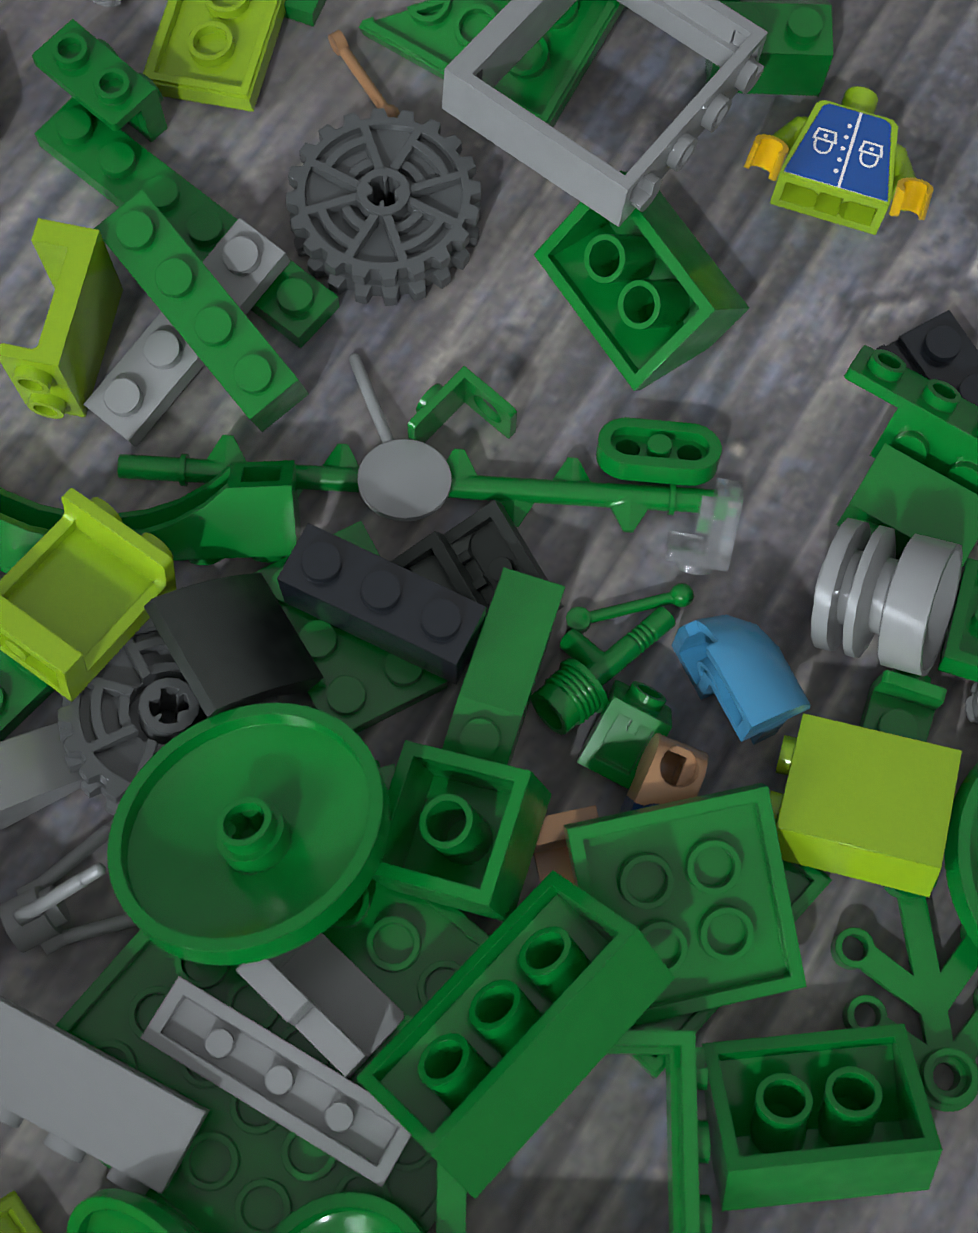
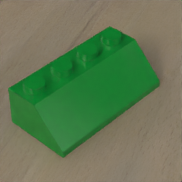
[356,870,675,1199]

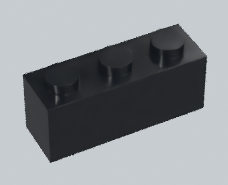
[277,523,486,685]

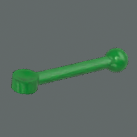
[566,583,694,633]

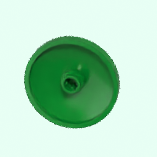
[107,703,390,965]

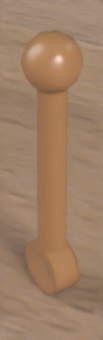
[328,30,400,118]

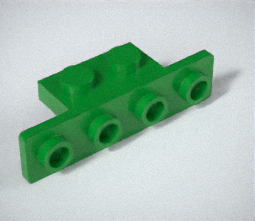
[844,345,978,494]

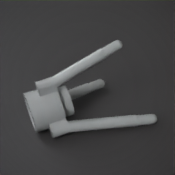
[0,819,136,955]

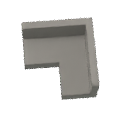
[236,933,404,1078]

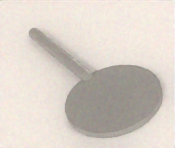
[349,353,452,521]

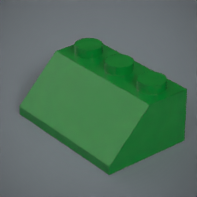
[534,171,750,391]
[701,1023,943,1211]

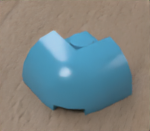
[671,615,811,745]

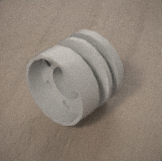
[811,518,963,676]

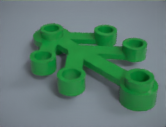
[830,875,978,1112]

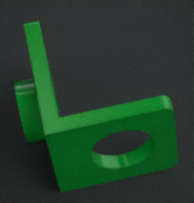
[407,366,517,443]

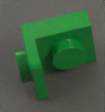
[859,669,947,742]
[577,680,672,789]

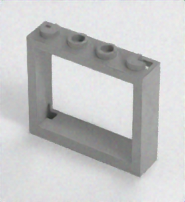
[442,0,768,227]

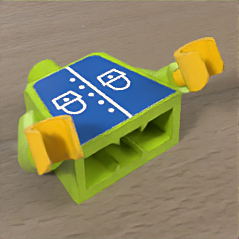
[744,86,934,235]

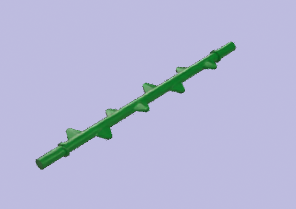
[117,435,738,533]

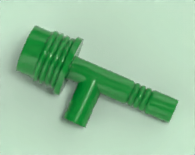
[531,607,676,735]

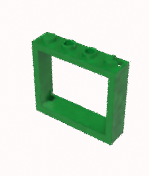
[436,1030,712,1233]

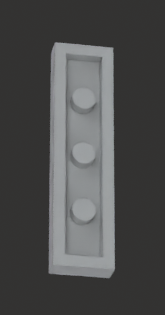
[83,218,290,447]
[140,976,411,1187]

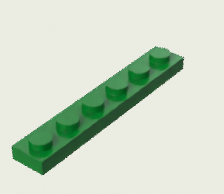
[34,97,340,349]

